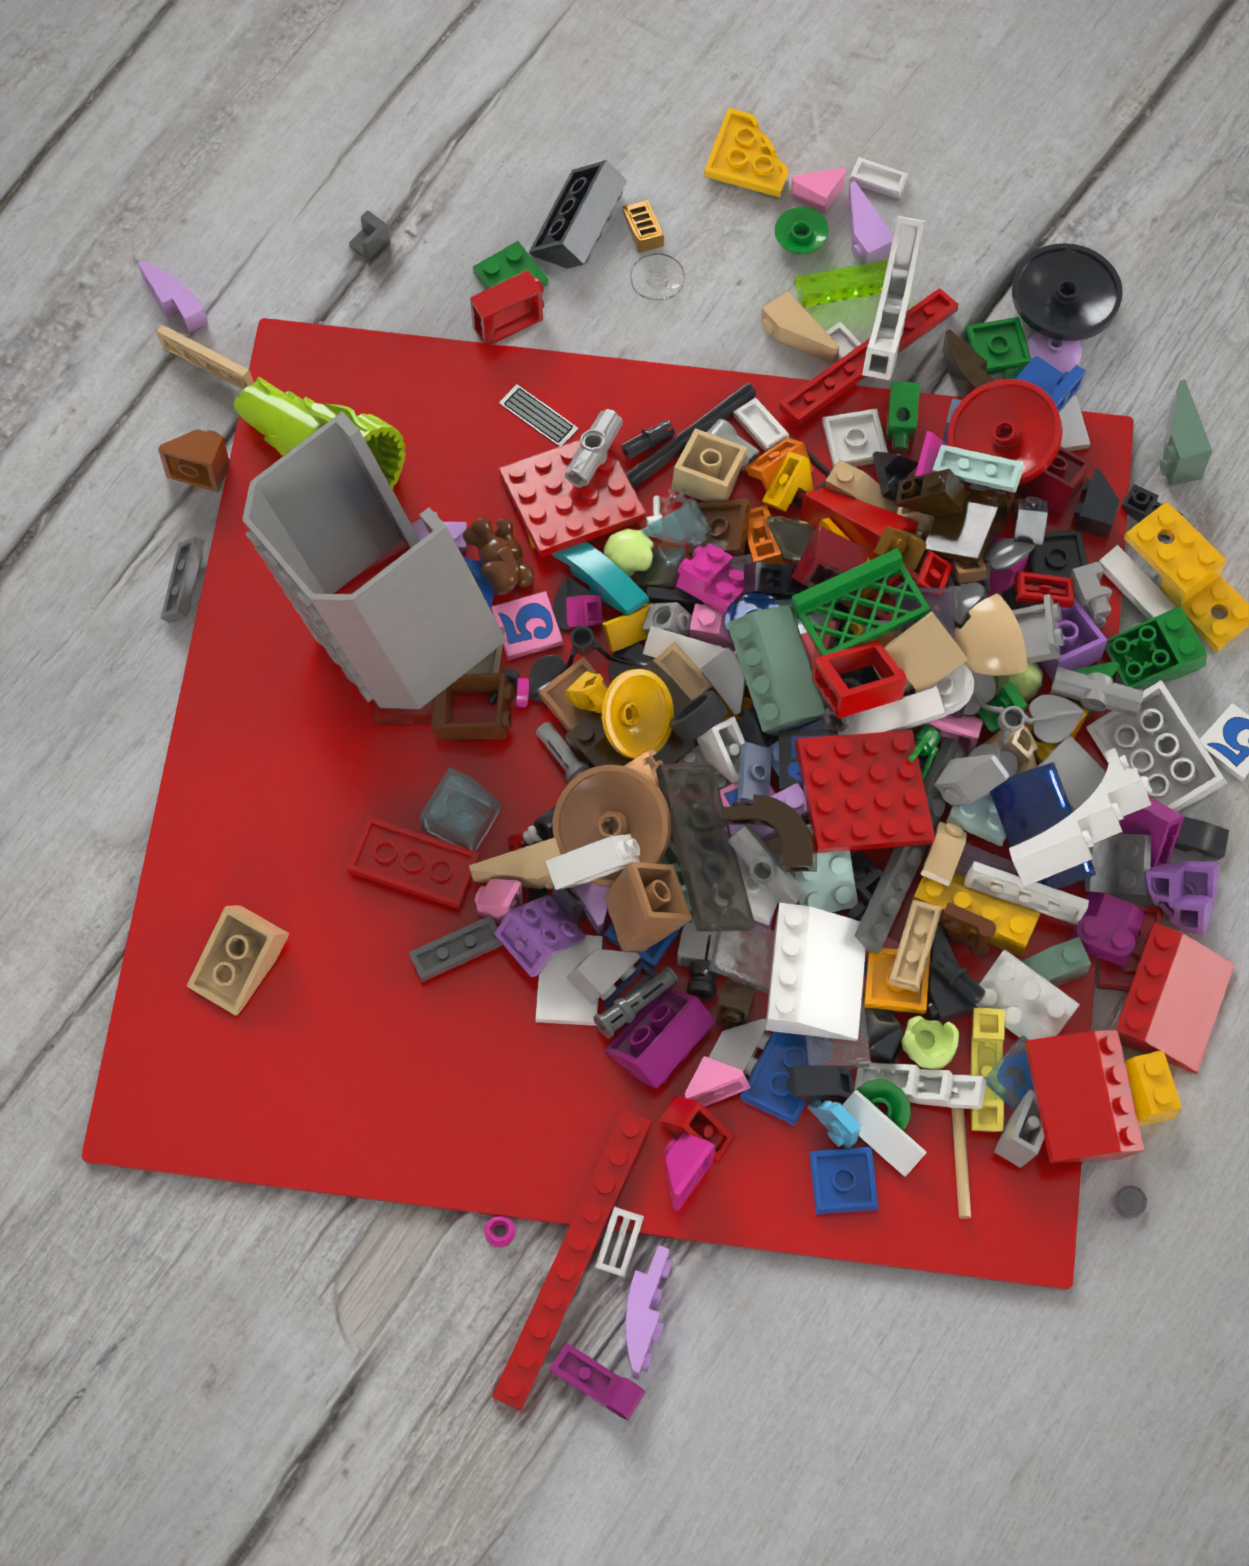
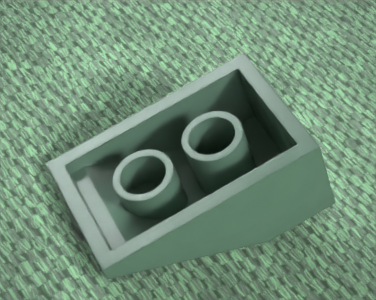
[1160,380,1212,486]

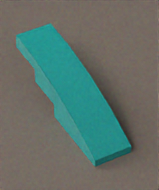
[552,542,649,616]

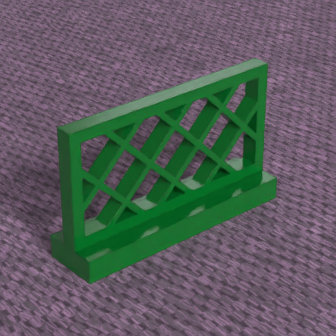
[792,548,930,656]

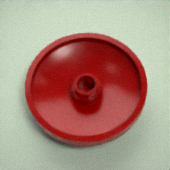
[948,379,1063,487]

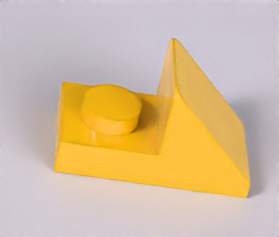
[762,452,814,512]

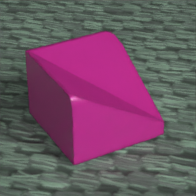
[566,595,602,627]

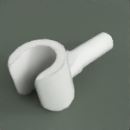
[646,496,663,534]

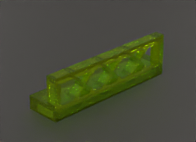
[794,260,889,308]

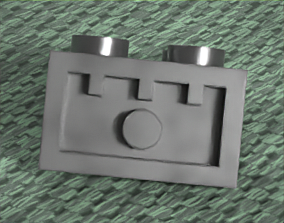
[1084,834,1152,895]

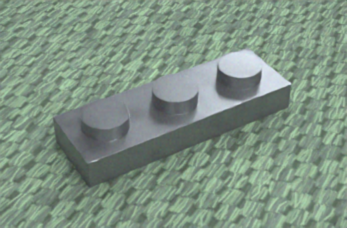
[161,537,205,623]

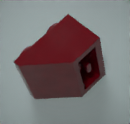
[791,525,868,608]

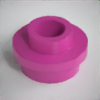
[484,1216,516,1248]

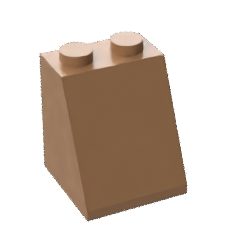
[604,862,692,952]

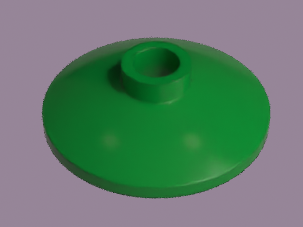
[774,207,829,254]
[856,1079,911,1131]

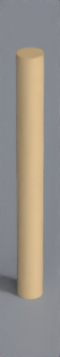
[951,1108,971,1219]

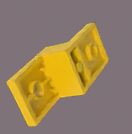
[1124,501,1249,653]

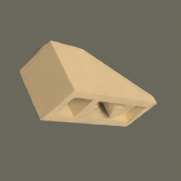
[760,291,840,364]
[825,459,898,514]
[469,838,561,889]

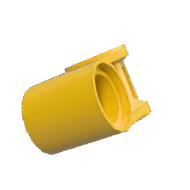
[565,671,608,713]

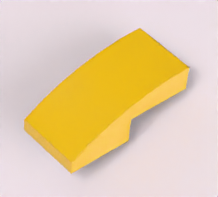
[602,602,653,652]

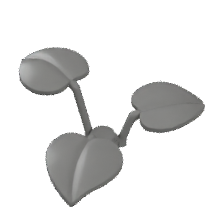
[958,672,1084,796]

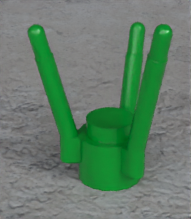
[908,725,941,783]

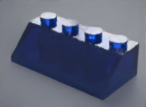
[990,762,1096,889]

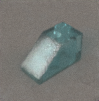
[642,500,711,547]

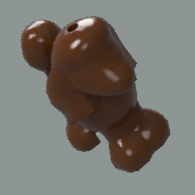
[462,517,534,595]

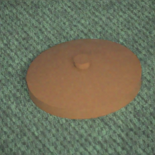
[553,765,671,886]

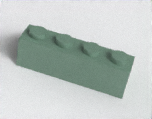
[727,605,826,736]

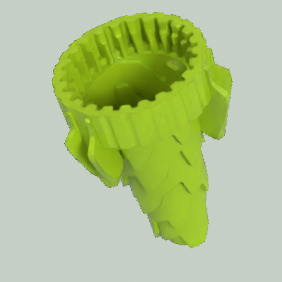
[233,377,406,490]

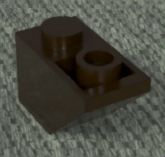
[895,469,966,517]
[716,980,756,1030]

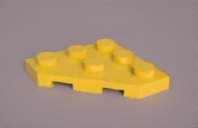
[704,107,789,198]

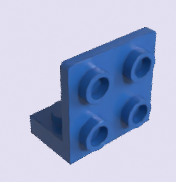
[1016,356,1086,413]

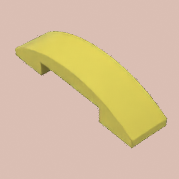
[970,1008,1005,1132]

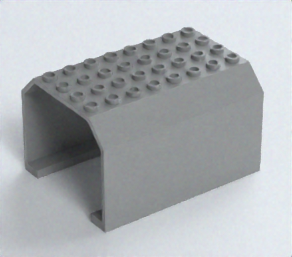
[242,411,507,709]

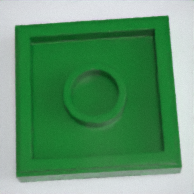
[965,317,1032,375]

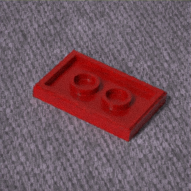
[1097,905,1163,992]

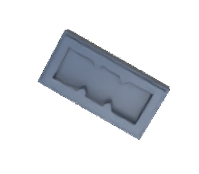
[737,742,772,804]

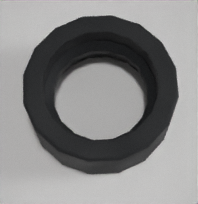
[669,691,727,743]

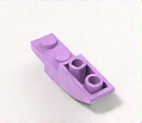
[626,1245,673,1379]

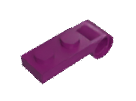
[549,1342,646,1420]

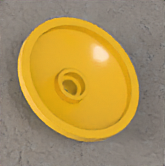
[602,669,674,759]

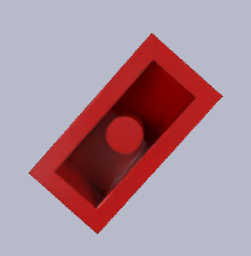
[659,1095,734,1162]

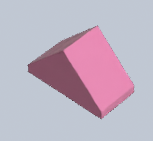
[791,167,846,213]
[685,1056,751,1107]

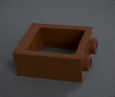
[431,673,514,740]

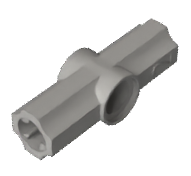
[565,409,623,488]
[1050,667,1144,717]
[727,823,806,904]

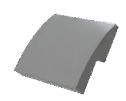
[1033,735,1106,810]

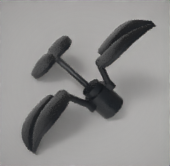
[529,578,655,703]

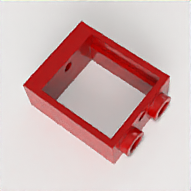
[470,270,545,344]
[812,639,907,719]

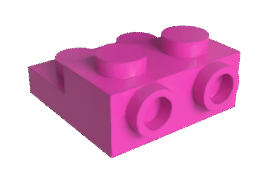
[676,543,745,614]

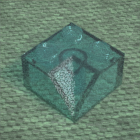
[420,767,503,851]

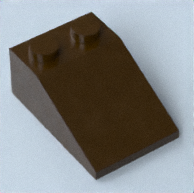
[923,485,1008,563]

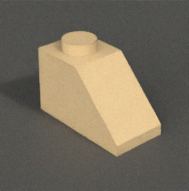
[921,821,967,886]

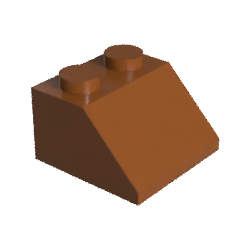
[158,429,229,493]

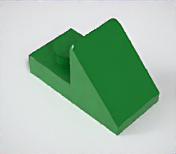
[978,681,1027,733]

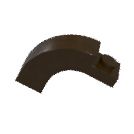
[723,794,817,872]

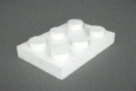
[975,950,1080,1041]

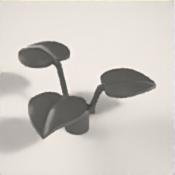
[910,538,1035,625]

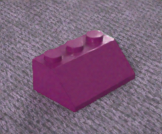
[604,987,716,1089]

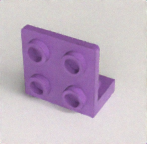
[494,895,586,977]

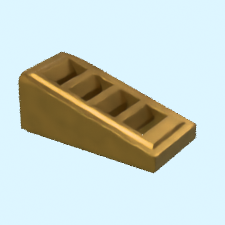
[622,200,664,253]

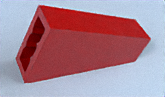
[800,487,918,559]

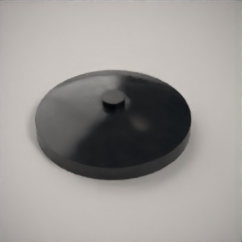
[1012,243,1123,341]

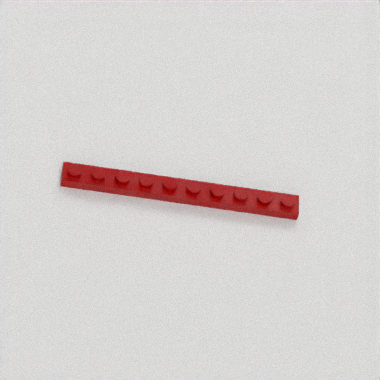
[492,1109,651,1412]

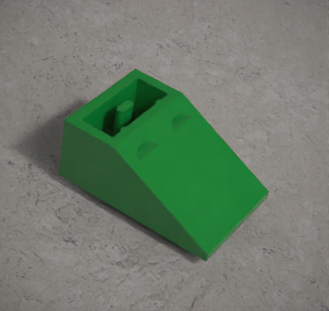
[1105,605,1207,689]

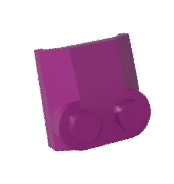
[1070,892,1145,968]

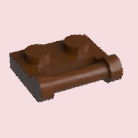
[940,902,996,957]

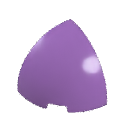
[1146,861,1220,935]

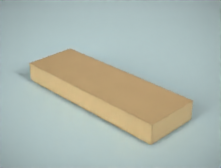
[889,899,942,992]

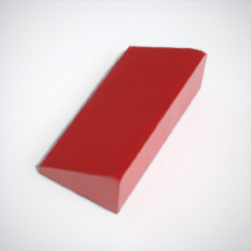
[915,550,952,611]

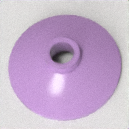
[1027,332,1082,373]

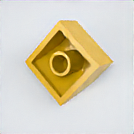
[1125,1050,1182,1127]

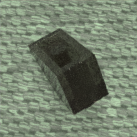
[766,516,817,564]

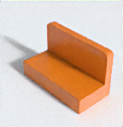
[745,438,813,492]

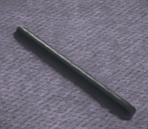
[625,383,757,488]

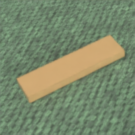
[156,325,254,390]

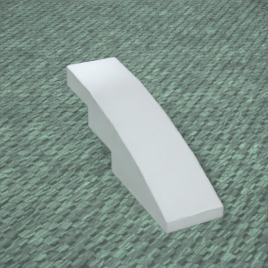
[854,1062,986,1110]

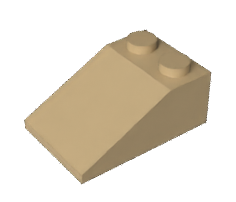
[186,905,289,1015]

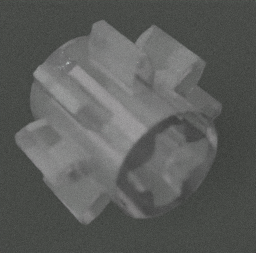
[659,488,694,523]

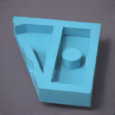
[807,1100,861,1149]

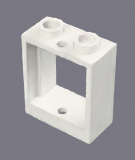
[546,834,640,890]

